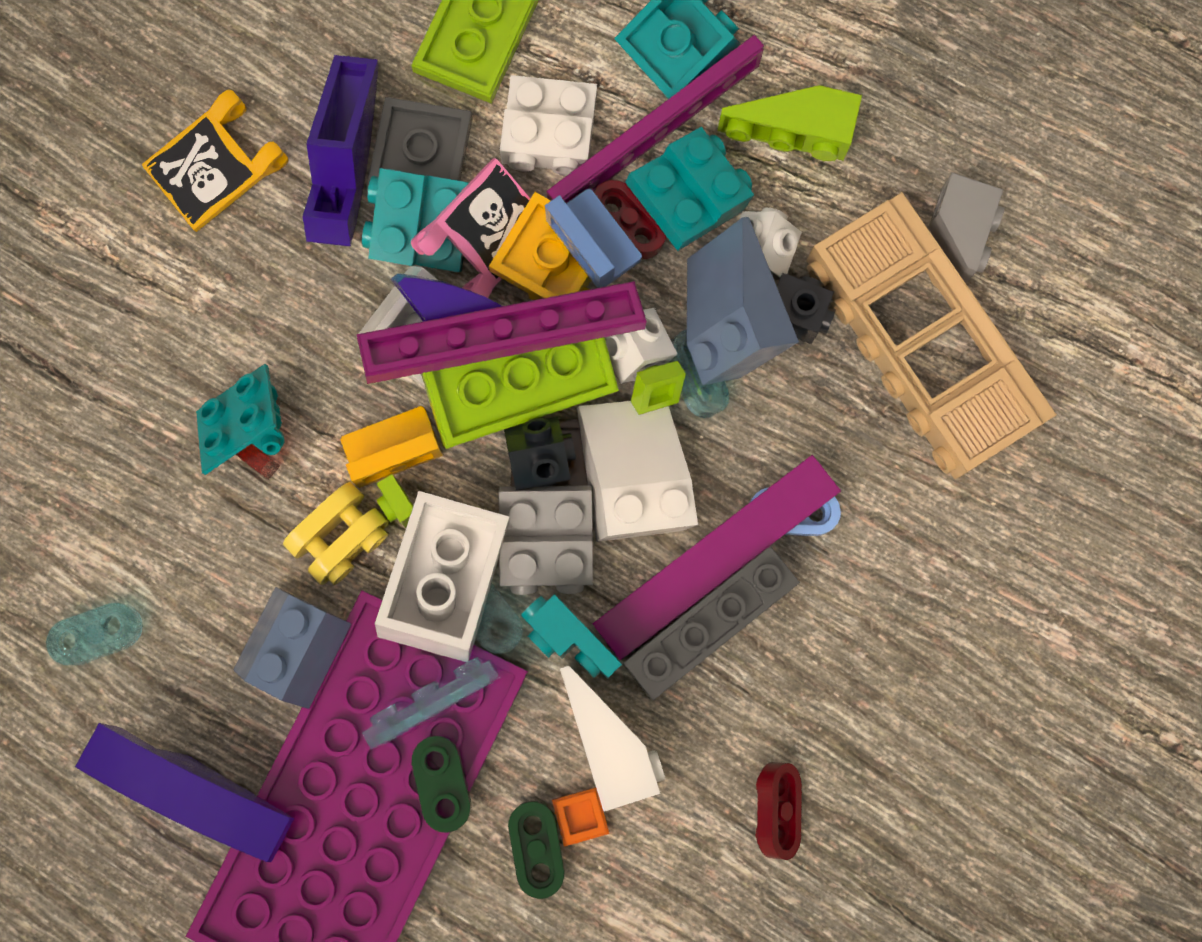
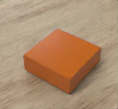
[552,787,609,847]

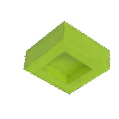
[631,361,686,415]
[376,474,413,528]

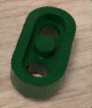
[412,736,472,833]
[508,801,565,899]

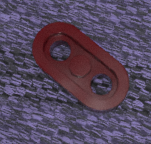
[594,180,666,259]
[756,762,802,860]

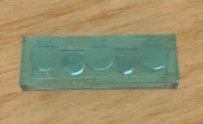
[362,657,501,750]

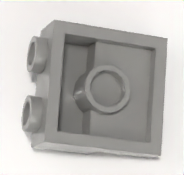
[498,485,593,595]

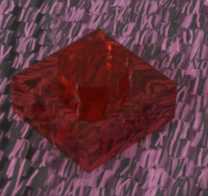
[236,444,280,480]

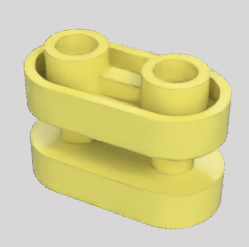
[283,482,389,585]

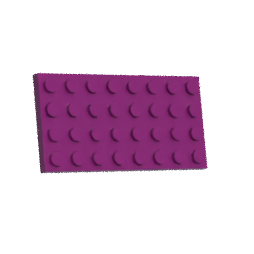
[185,590,528,942]

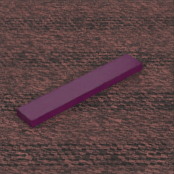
[546,34,764,203]
[356,281,647,384]
[592,454,841,660]

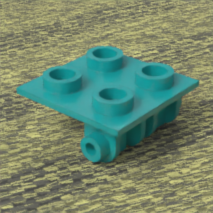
[196,364,285,475]

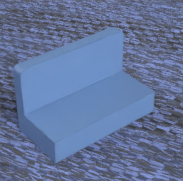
[545,189,642,288]

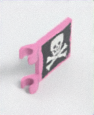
[411,158,531,298]

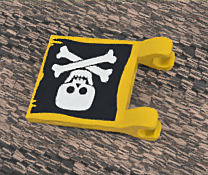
[142,90,288,232]

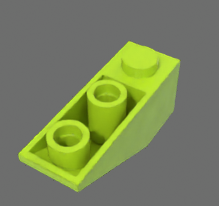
[717,85,862,162]

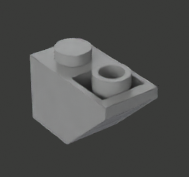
[929,173,1005,283]

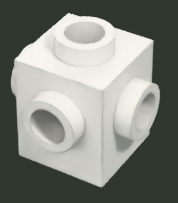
[739,207,802,280]
[605,308,678,384]

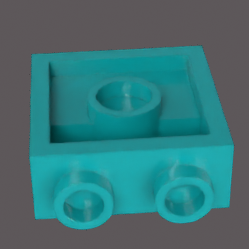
[614,0,741,99]
[625,126,754,251]
[362,168,470,272]
[521,594,622,679]

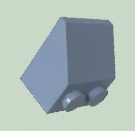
[233,587,351,709]

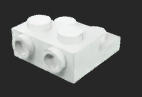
[500,75,597,176]

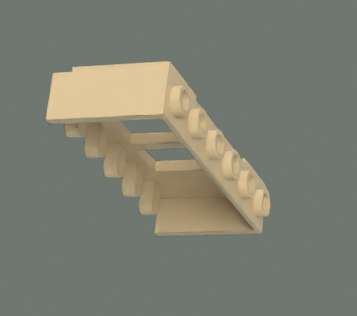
[806,192,1057,480]

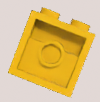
[489,192,591,300]

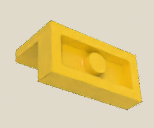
[340,406,443,488]

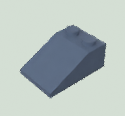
[687,217,799,385]

